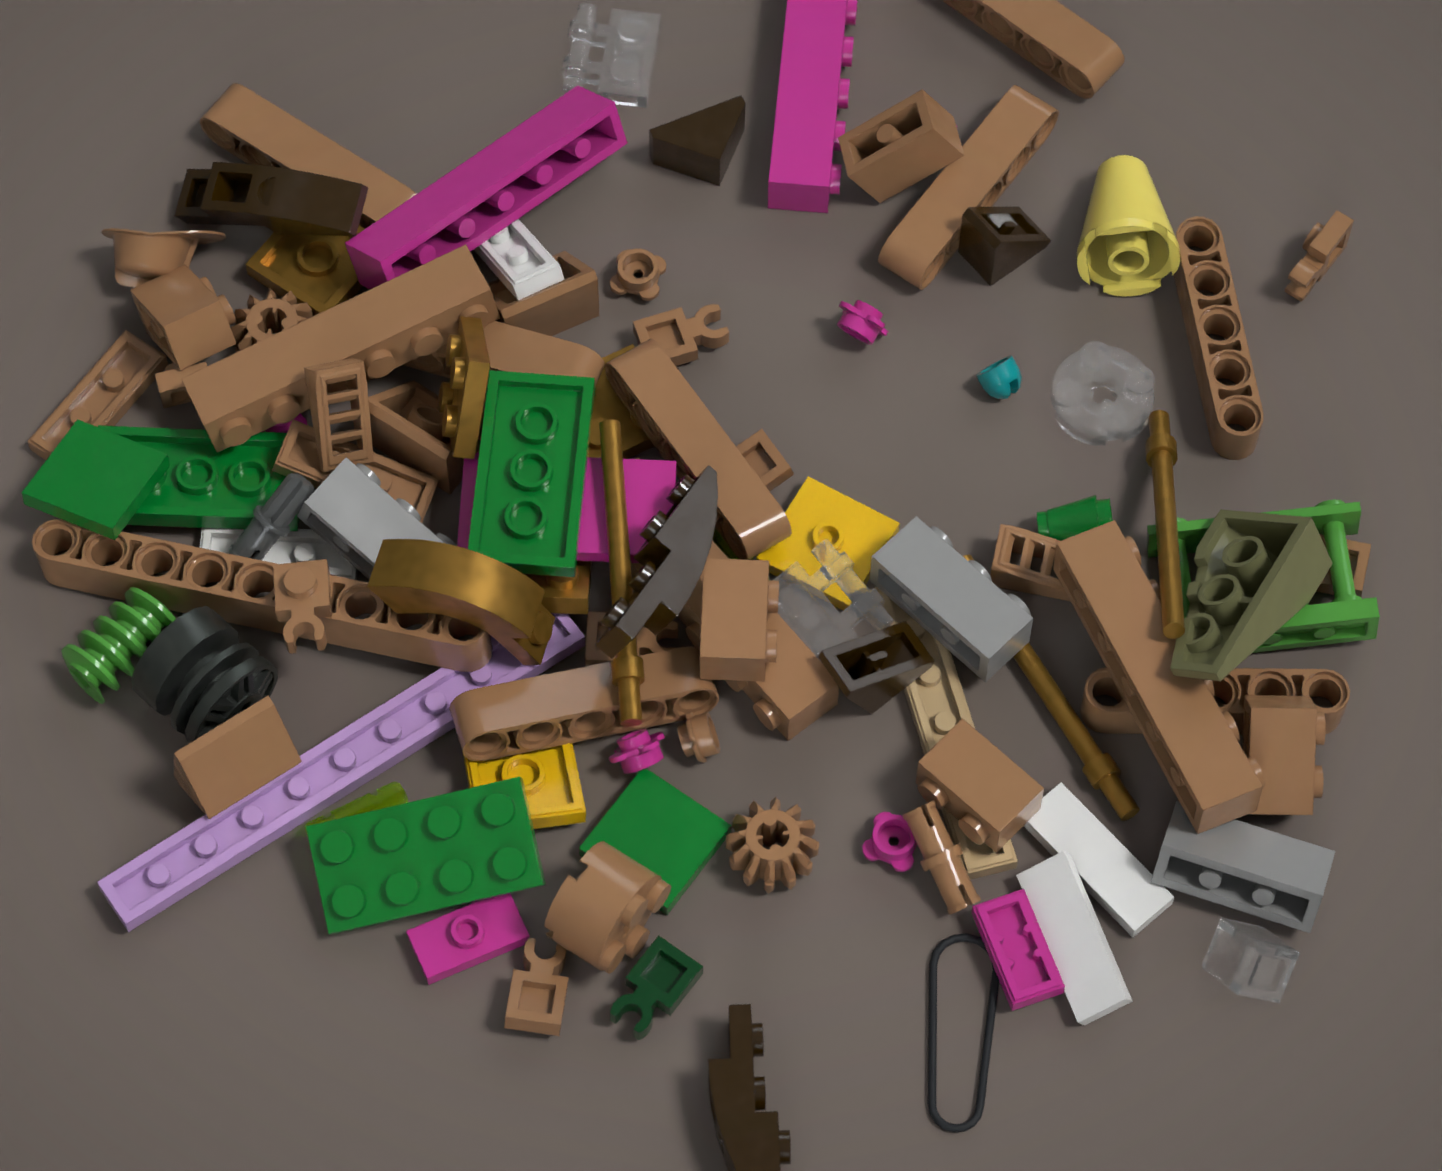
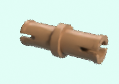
[902,800,981,915]

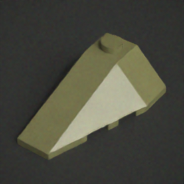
[1170,509,1333,681]

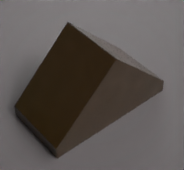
[649,95,745,186]
[958,206,1051,286]
[818,621,935,714]

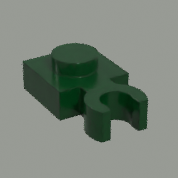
[610,935,703,1040]

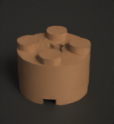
[544,841,671,974]

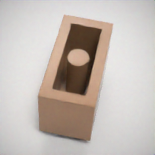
[838,89,964,203]
[130,264,237,370]
[700,558,779,682]
[1242,695,1326,815]
[916,718,1044,853]

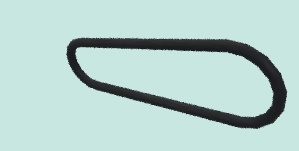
[928,933,999,1133]

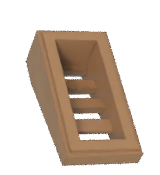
[304,358,374,472]
[990,524,1071,602]

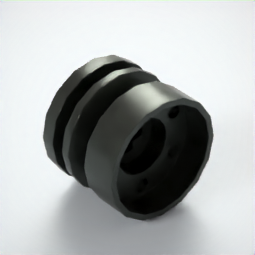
[131,606,278,743]

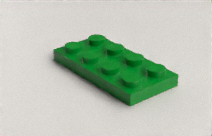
[468,370,595,577]
[98,425,300,532]
[306,777,546,935]

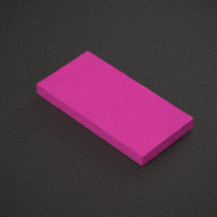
[457,453,677,563]

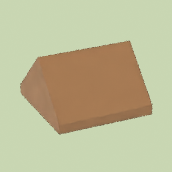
[488,251,600,336]
[368,380,482,494]
[174,696,302,819]

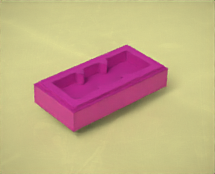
[971,889,1065,1011]
[406,894,530,985]

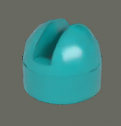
[976,355,1022,399]

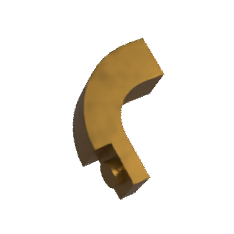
[367,539,555,665]

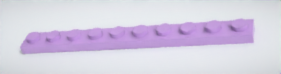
[97,613,585,932]

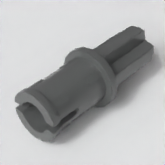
[228,473,314,560]

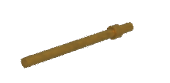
[1145,410,1185,639]
[599,419,645,727]
[963,554,1140,821]

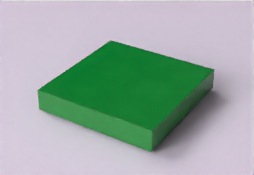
[21,419,170,540]
[579,768,732,915]

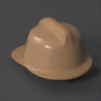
[101,228,226,288]

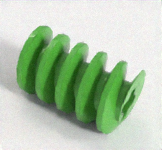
[61,587,176,704]

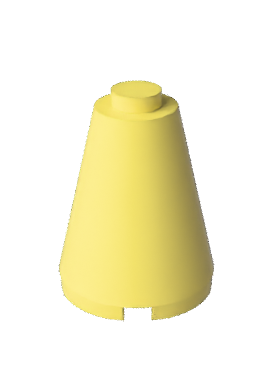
[1077,155,1180,297]

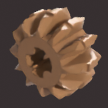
[231,288,313,353]
[726,797,819,894]

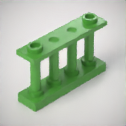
[1146,499,1380,653]

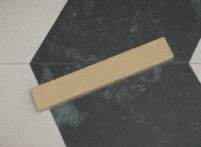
[874,587,1018,880]

